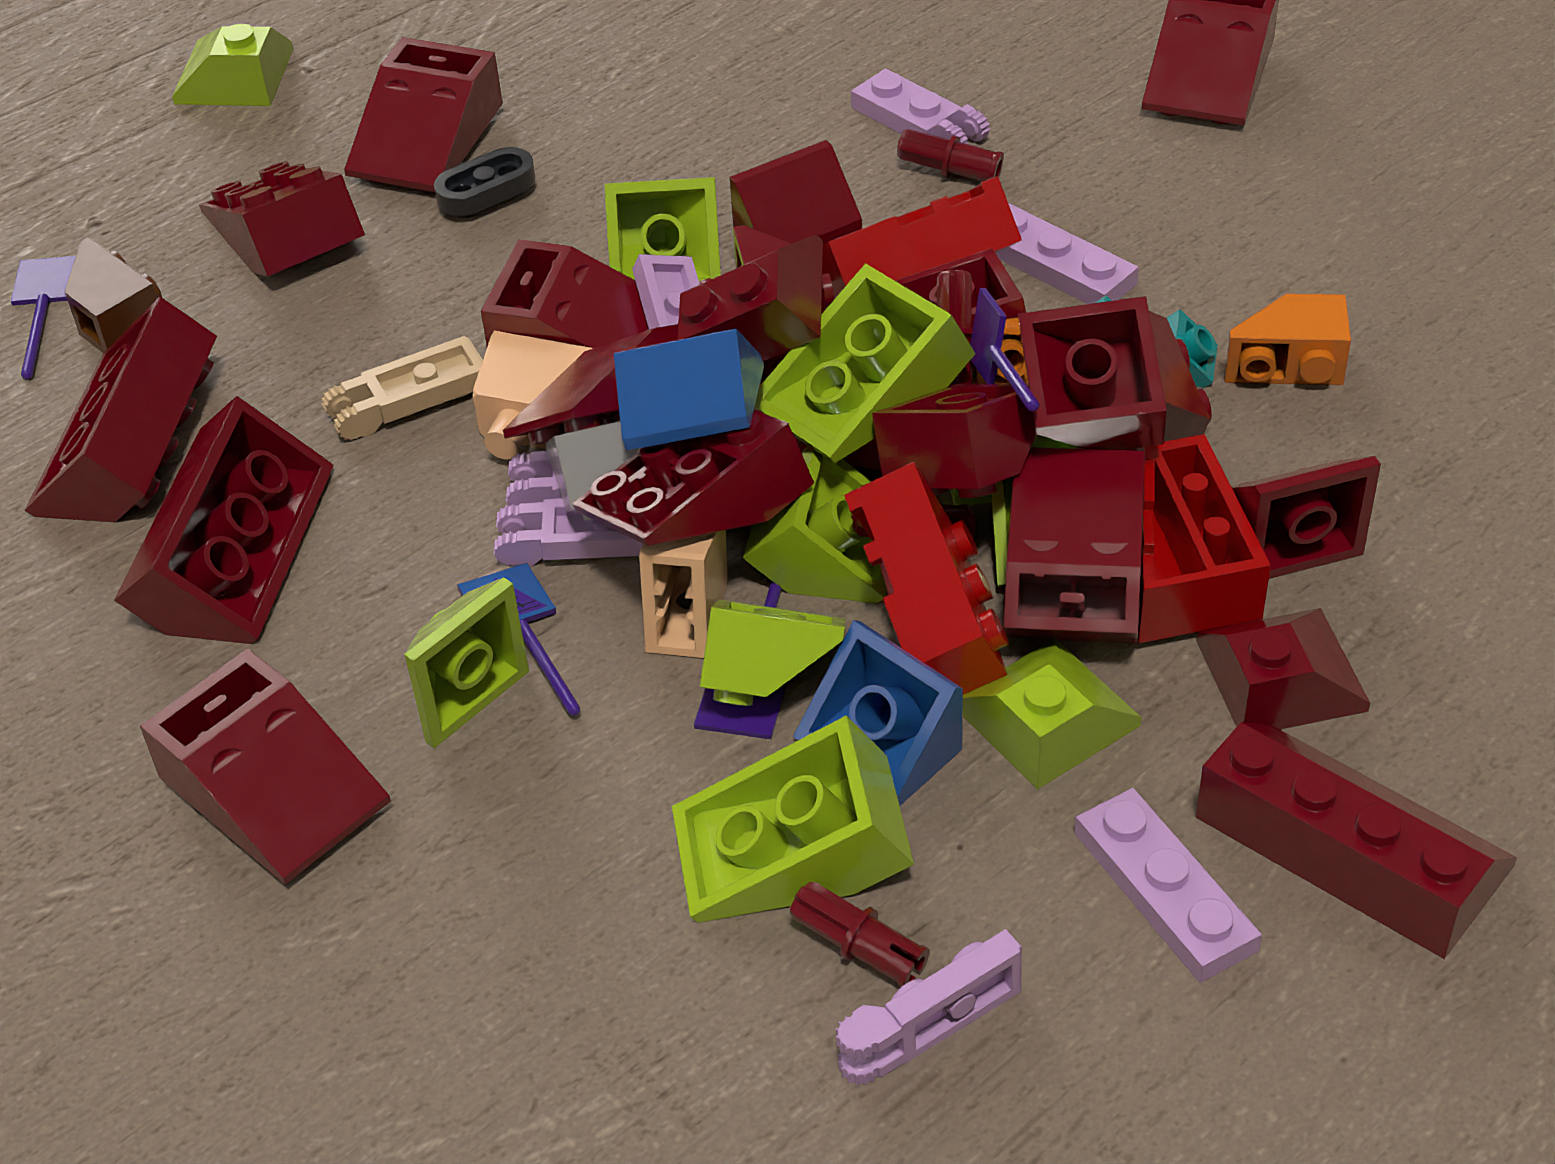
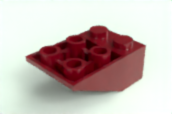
[1141,0,1279,125]
[344,37,503,192]
[199,161,365,277]
[481,239,649,348]
[503,324,678,445]
[572,410,814,546]
[1004,447,1145,644]
[140,648,391,884]

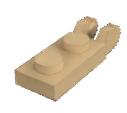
[321,336,483,441]

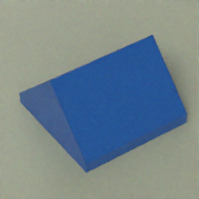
[613,329,764,451]
[793,620,963,806]

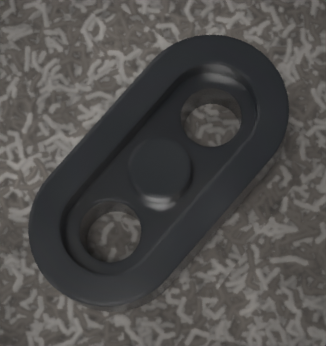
[434,147,536,218]

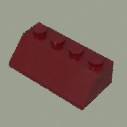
[24,296,217,523]
[114,396,334,644]
[1195,722,1517,960]

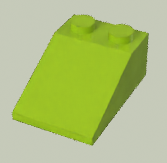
[754,263,976,463]
[672,715,914,923]

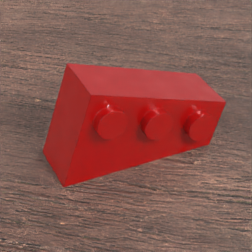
[822,176,1022,299]
[1139,434,1271,643]
[844,461,1008,695]

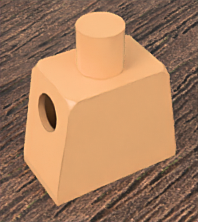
[473,330,593,459]
[639,530,728,658]

